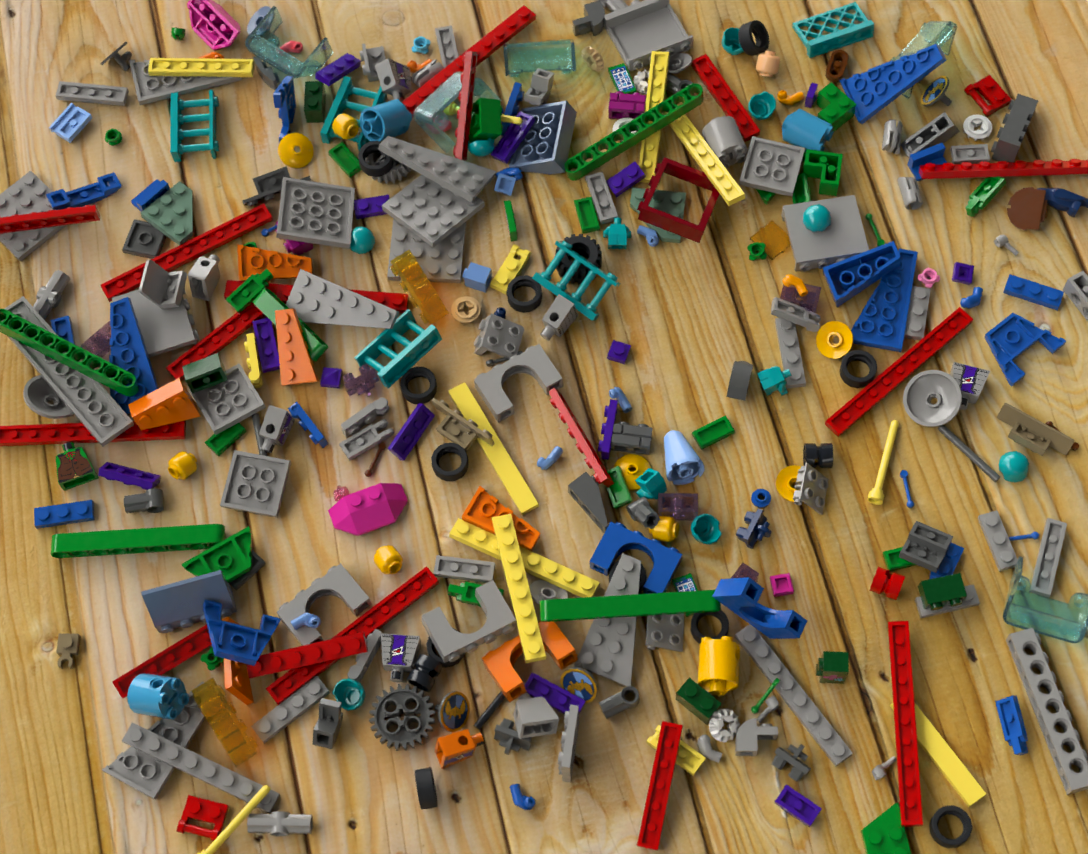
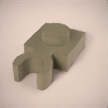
[56,634,81,669]

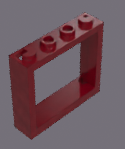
[637,157,720,243]

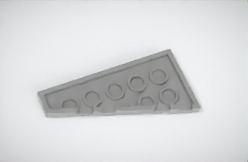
[129,60,242,105]
[378,136,497,203]
[286,269,399,329]
[575,553,641,687]
[102,681,221,800]

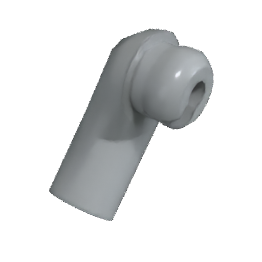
[697,734,723,763]

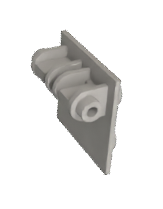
[793,463,829,515]
[645,614,684,652]

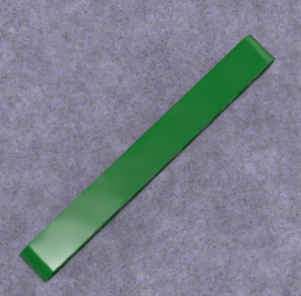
[565,83,704,181]
[0,309,139,397]
[51,524,225,558]
[539,590,721,622]

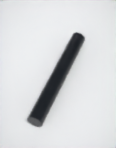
[473,691,506,730]

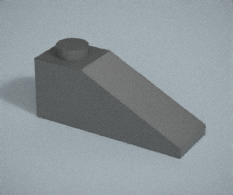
[901,112,960,157]
[568,472,608,533]

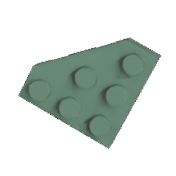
[141,181,193,245]
[630,187,686,243]

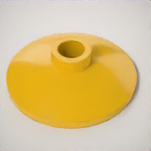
[278,133,314,169]
[816,321,853,359]
[613,454,651,491]
[776,465,801,502]

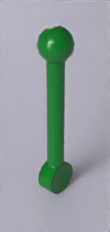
[866,213,885,247]
[751,678,780,714]

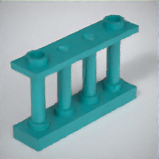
[320,76,387,151]
[170,90,219,162]
[532,240,621,321]
[354,309,442,388]

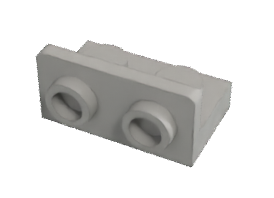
[359,44,386,82]

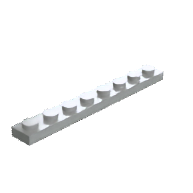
[735,624,853,767]
[122,722,280,814]

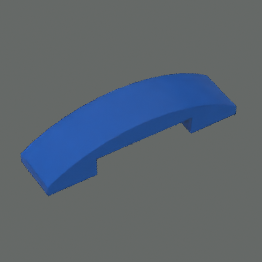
[46,172,122,210]

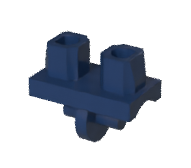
[736,509,772,549]

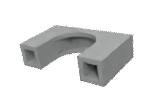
[474,344,563,423]
[277,563,372,646]
[422,580,516,663]

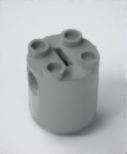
[702,116,748,169]

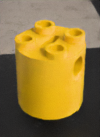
[698,636,740,695]

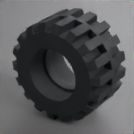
[555,234,602,285]

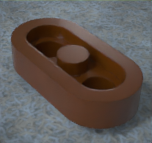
[825,50,849,82]

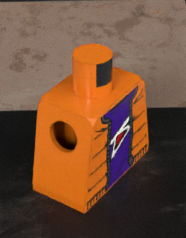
[434,729,484,769]

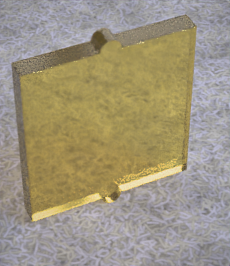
[750,221,791,260]

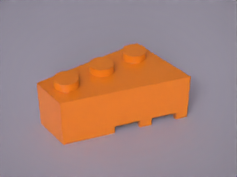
[128,378,201,430]

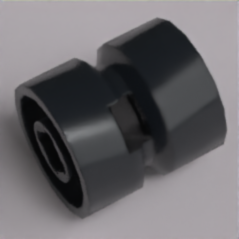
[803,443,833,468]
[407,654,443,692]

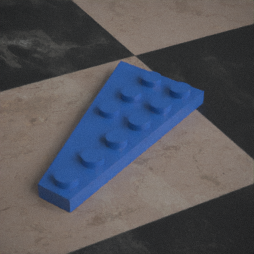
[839,44,946,124]
[851,249,918,352]
[109,297,159,416]

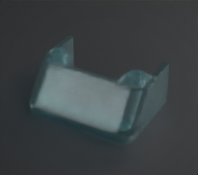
[245,6,333,78]
[890,21,957,99]
[503,39,576,77]
[413,71,502,154]
[1003,556,1088,643]

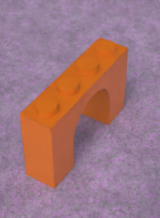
[482,620,578,703]

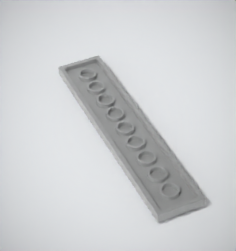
[0,296,134,447]

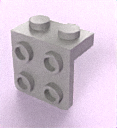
[139,260,187,309]
[474,313,524,359]

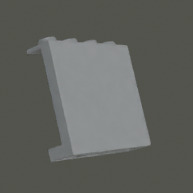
[604,0,693,72]
[781,195,869,272]
[112,289,200,358]

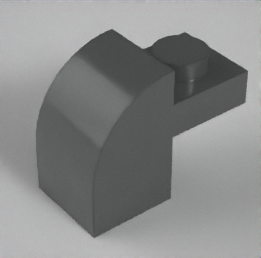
[573,0,605,36]
[726,361,753,401]
[313,698,343,749]

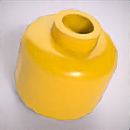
[332,113,359,140]
[168,451,197,480]
[649,516,679,542]
[374,545,403,575]

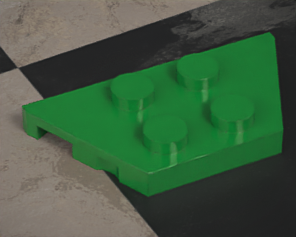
[182,526,252,583]
[861,803,911,854]

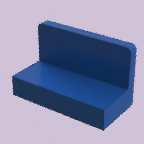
[907,143,947,181]
[131,179,170,212]

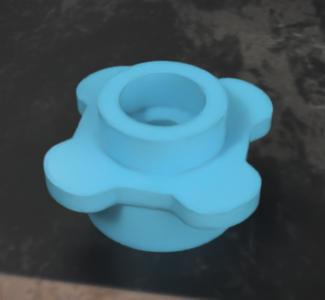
[411,37,431,54]

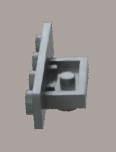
[242,166,311,207]

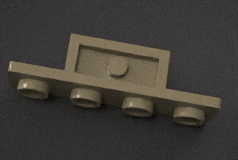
[431,398,495,452]
[997,403,1075,456]

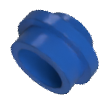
[751,489,771,508]

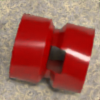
[869,567,905,600]

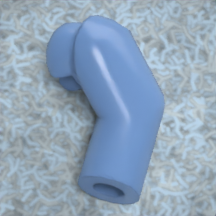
[637,225,659,247]
[609,387,632,413]
[537,446,563,470]
[290,613,321,630]

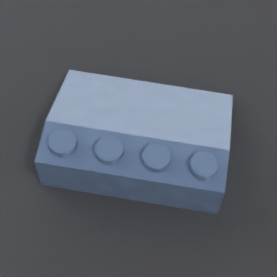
[509,100,577,175]
[141,570,237,633]

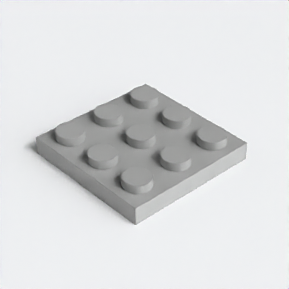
[739,136,805,197]
[189,363,266,435]
[220,450,291,518]
[558,705,579,783]

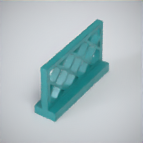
[792,2,874,58]

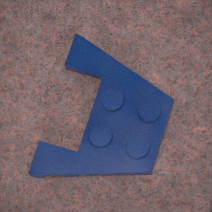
[273,76,296,143]
[984,313,1066,387]
[202,599,281,666]

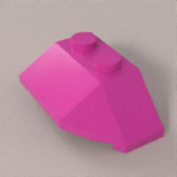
[187,0,240,50]
[328,483,408,536]

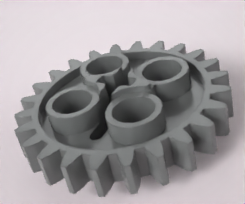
[369,684,436,751]

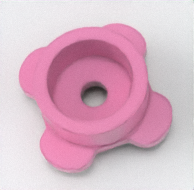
[917,268,940,288]

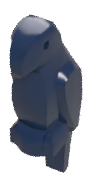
[1037,188,1088,217]

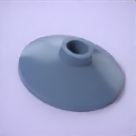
[247,6,273,37]

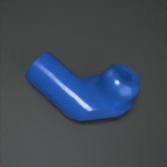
[495,168,523,181]
[960,287,983,309]
[510,784,536,810]

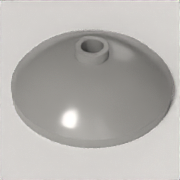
[903,370,962,427]
[23,375,74,419]

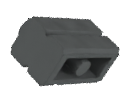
[611,422,652,455]

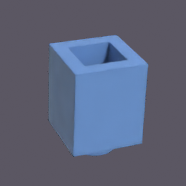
[462,262,492,293]

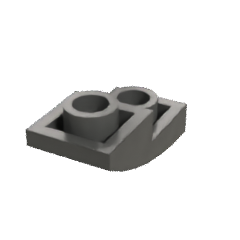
[253,55,280,90]

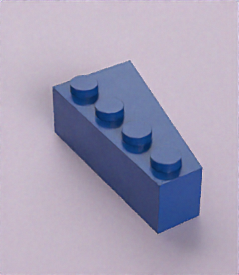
[823,241,901,307]

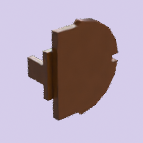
[1007,187,1048,231]

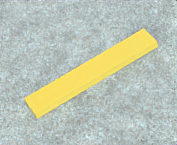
[148,58,255,77]
[890,702,986,807]

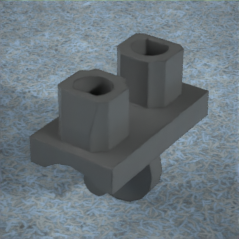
[494,718,532,755]
[772,744,811,782]

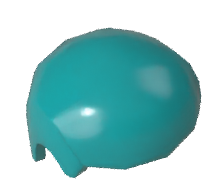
[721,27,744,55]
[748,91,776,120]
[468,138,495,157]
[803,204,831,232]
[350,226,375,254]
[998,451,1029,483]
[691,514,722,545]
[333,679,366,711]

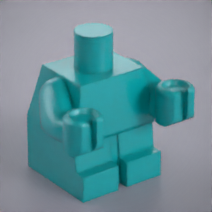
[603,218,632,249]
[757,366,792,396]
[635,468,667,502]

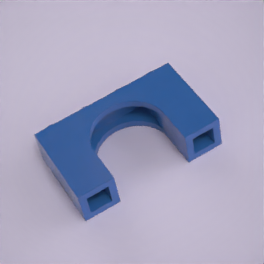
[590,522,682,594]
[712,577,807,639]

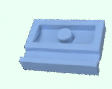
[49,103,92,143]

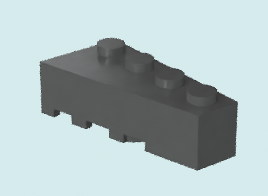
[991,94,1038,163]

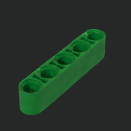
[253,287,329,362]

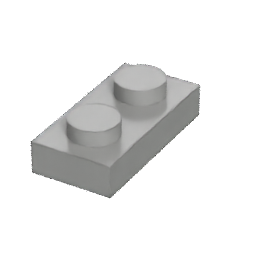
[950,144,990,164]

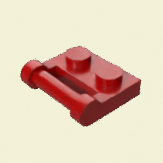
[964,75,1012,117]
[177,795,229,841]

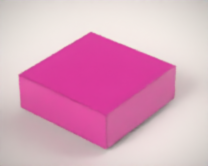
[770,573,794,597]

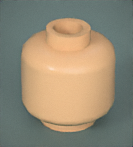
[756,50,780,77]

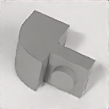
[524,68,554,105]
[735,718,778,756]

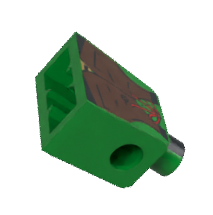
[56,442,99,491]

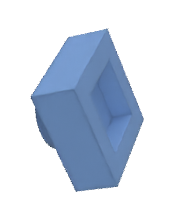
[494,173,516,196]

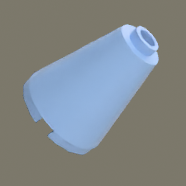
[664,430,705,485]

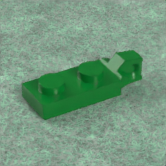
[965,177,1006,217]
[226,269,274,314]
[448,581,504,607]

